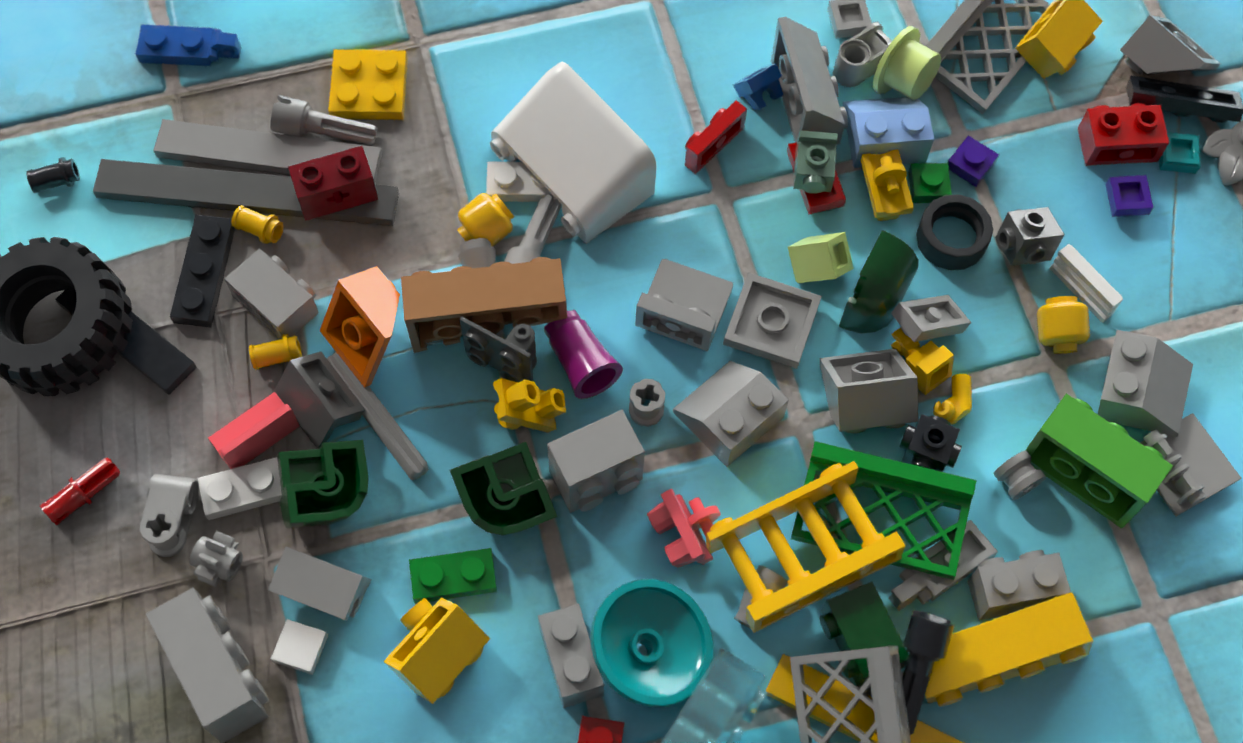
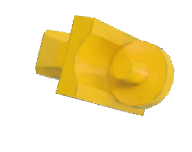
[860,149,914,221]
[493,378,566,433]

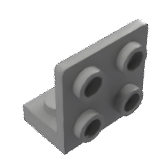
[635,259,733,351]

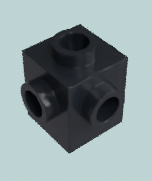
[899,414,962,472]

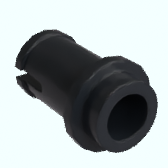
[26,157,80,193]

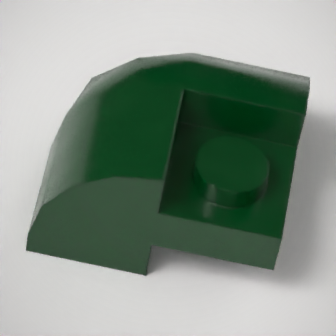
[839,230,919,333]
[277,440,369,529]
[449,442,557,535]

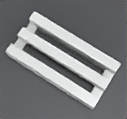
[1049,244,1123,323]

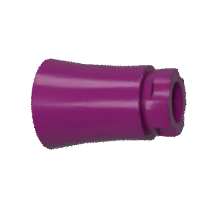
[544,310,623,399]

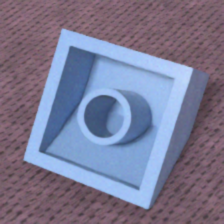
[842,97,934,168]

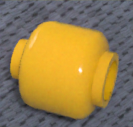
[457,193,515,247]
[1036,296,1090,354]

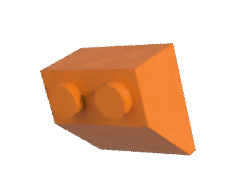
[320,266,400,388]

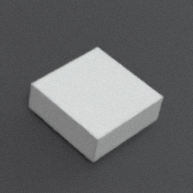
[271,619,328,675]

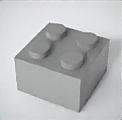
[547,410,645,513]

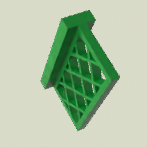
[791,441,977,580]

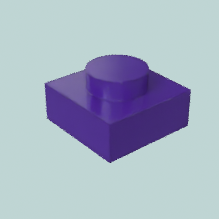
[947,135,999,187]
[1105,175,1154,217]

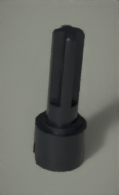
[902,611,955,735]

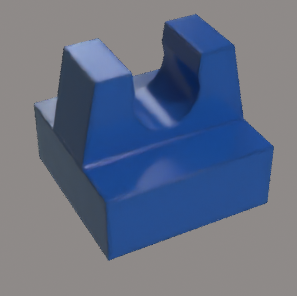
[733,63,784,111]

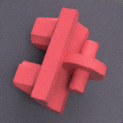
[647,489,721,568]

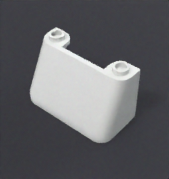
[490,62,657,244]

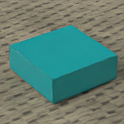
[1159,132,1201,174]

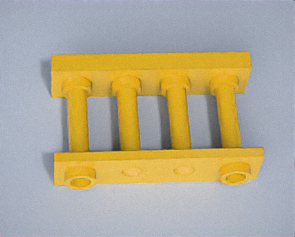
[706,461,906,633]

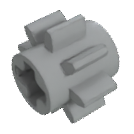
[189,531,243,587]

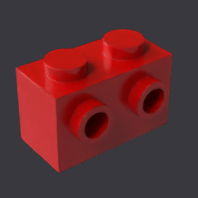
[1078,103,1169,166]

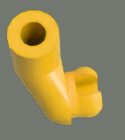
[933,374,972,425]

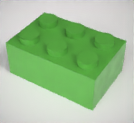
[1026,393,1173,529]

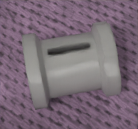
[629,379,666,427]

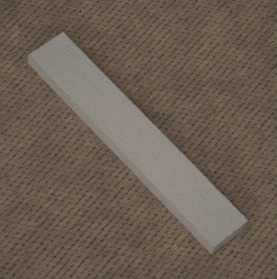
[153,119,382,184]

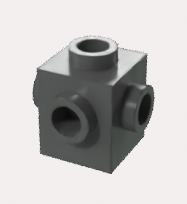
[995,207,1065,266]

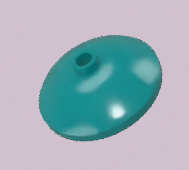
[590,579,713,707]

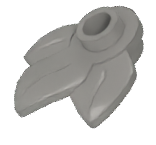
[1202,120,1243,186]

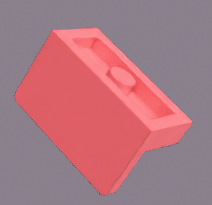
[208,392,300,469]

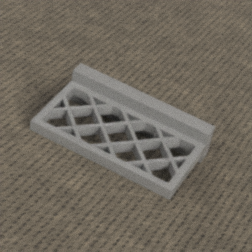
[926,0,1050,115]
[790,646,911,743]

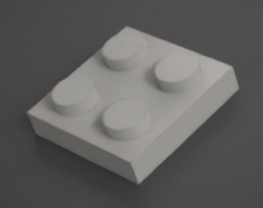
[723,272,822,369]

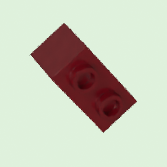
[288,145,379,221]

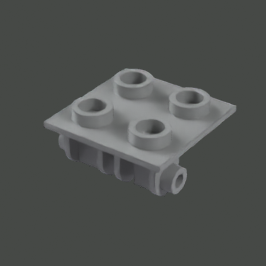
[1140,413,1241,516]

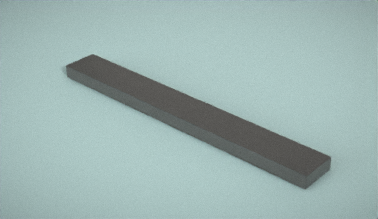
[93,159,399,226]

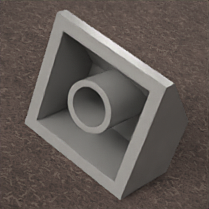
[1098,330,1193,437]
[820,349,918,434]
[673,361,789,467]

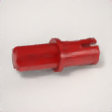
[40,458,120,526]

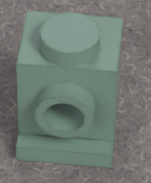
[793,130,838,193]

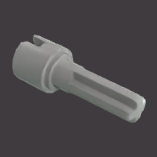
[270,95,378,146]
[504,195,561,264]

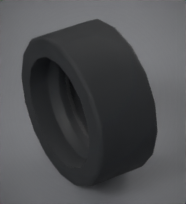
[916,194,993,270]

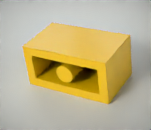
[1015,0,1103,79]
[383,598,490,704]

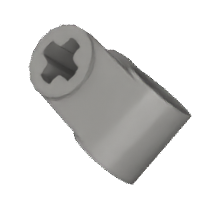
[833,22,892,87]
[140,474,199,557]

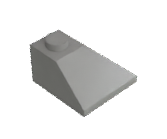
[1120,15,1221,75]

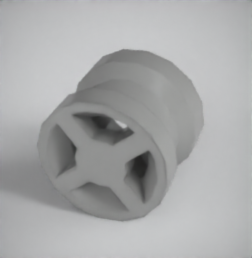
[993,450,1046,500]

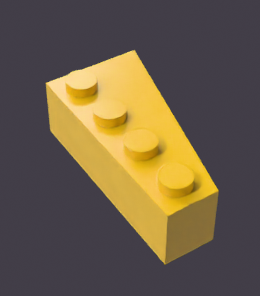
[925,592,1093,707]

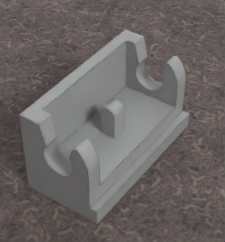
[268,547,371,620]

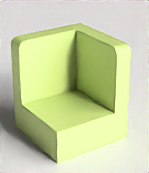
[788,232,854,283]

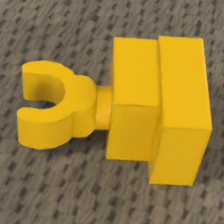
[891,327,954,395]

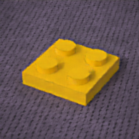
[328,49,408,120]

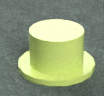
[873,26,941,100]

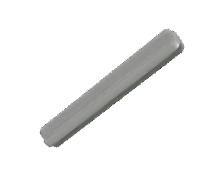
[327,352,428,480]

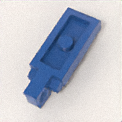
[135,24,241,66]

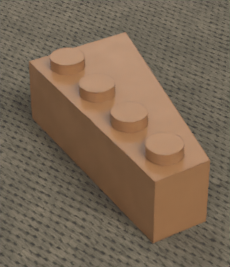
[401,257,567,353]

